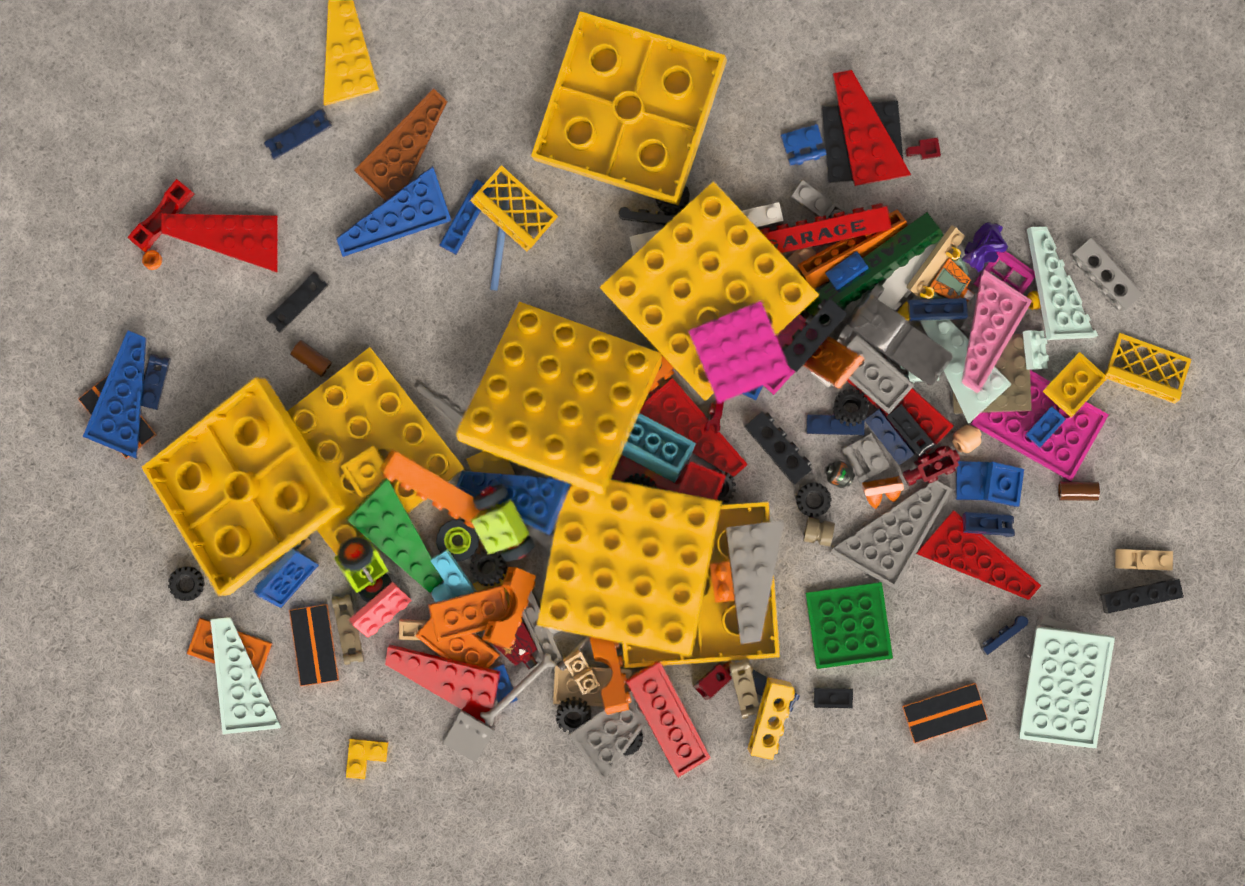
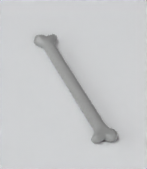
[480,653,556,726]

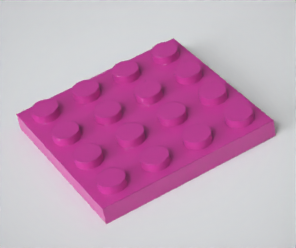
[689,301,791,403]

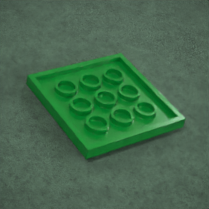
[806,582,893,669]

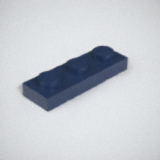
[908,298,968,321]
[864,408,915,465]
[806,415,865,435]

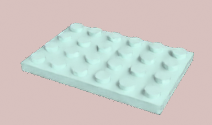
[1019,626,1115,748]

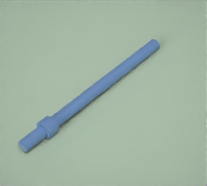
[490,177,513,291]

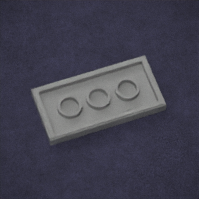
[846,334,914,414]

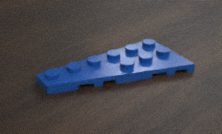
[336,166,452,257]
[83,330,147,459]
[456,471,571,534]

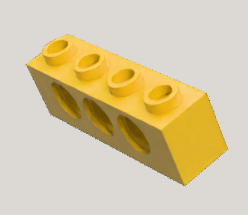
[747,677,795,760]

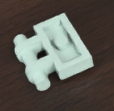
[1023,330,1049,370]

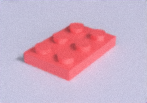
[349,582,412,638]

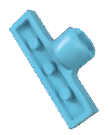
[430,549,476,602]

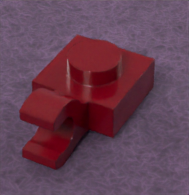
[905,138,941,160]
[705,399,724,434]

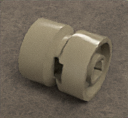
[803,517,835,547]

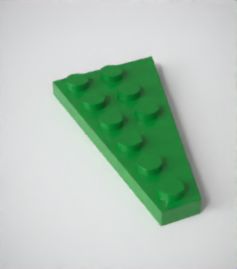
[346,478,443,593]

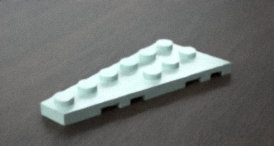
[1027,227,1098,340]
[920,320,1011,424]
[211,617,281,734]

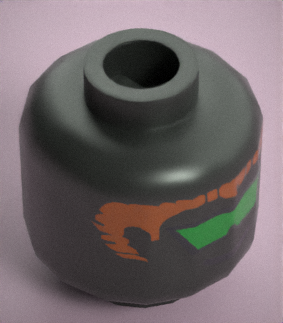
[825,460,855,488]

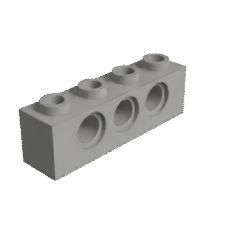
[1071,238,1143,311]

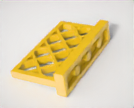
[470,165,558,252]
[1104,333,1192,403]

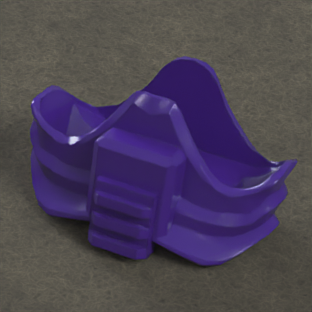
[962,222,1008,272]

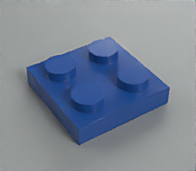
[956,461,989,500]
[983,462,1024,507]

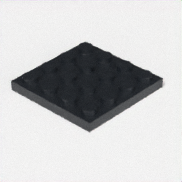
[822,100,904,183]

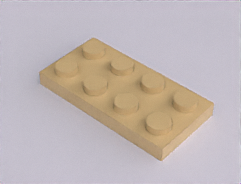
[553,665,632,707]

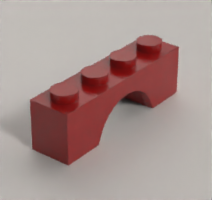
[127,179,195,252]

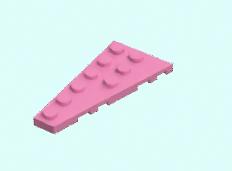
[961,270,1032,393]

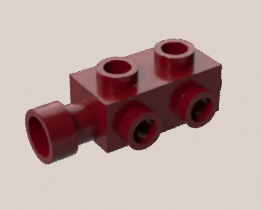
[902,446,960,486]

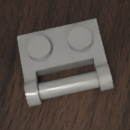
[841,433,890,483]

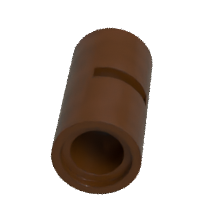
[290,340,332,377]
[1058,481,1100,501]

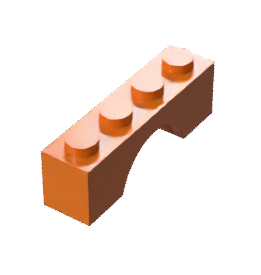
[482,567,536,648]
[590,637,631,715]

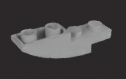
[790,180,849,218]

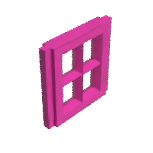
[973,251,1035,294]

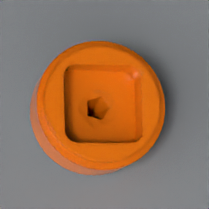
[142,250,162,270]

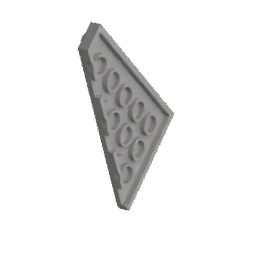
[830,481,952,589]

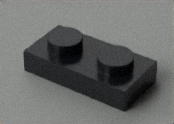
[814,688,853,708]

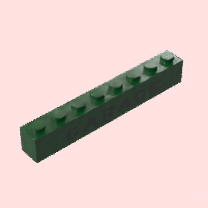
[806,212,944,324]

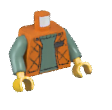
[920,246,975,302]

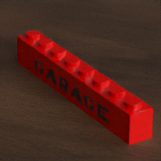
[759,203,892,253]

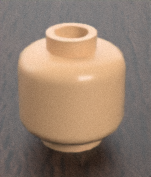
[952,425,981,453]

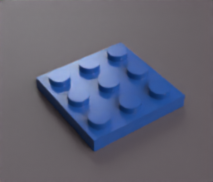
[253,548,319,608]

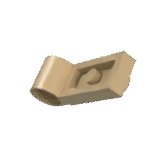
[1115,549,1173,570]

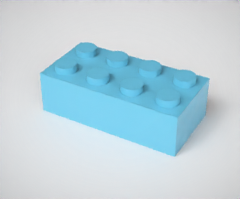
[621,413,696,483]

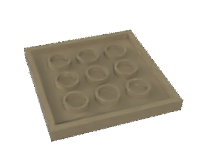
[953,334,1032,414]

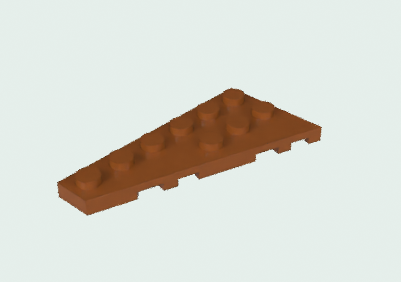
[354,88,447,201]

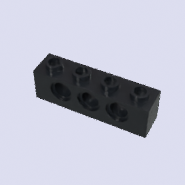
[781,299,847,373]
[744,411,812,485]
[1100,578,1184,614]

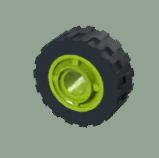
[436,519,479,562]

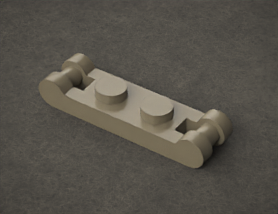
[332,593,364,665]
[729,658,759,719]

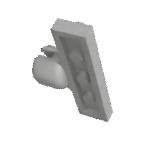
[522,590,564,663]

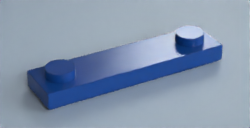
[439,179,493,255]

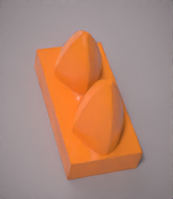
[862,476,904,509]
[710,562,734,603]

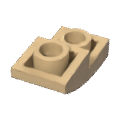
[562,650,600,695]

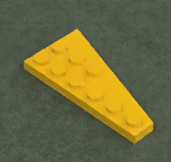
[324,0,379,106]

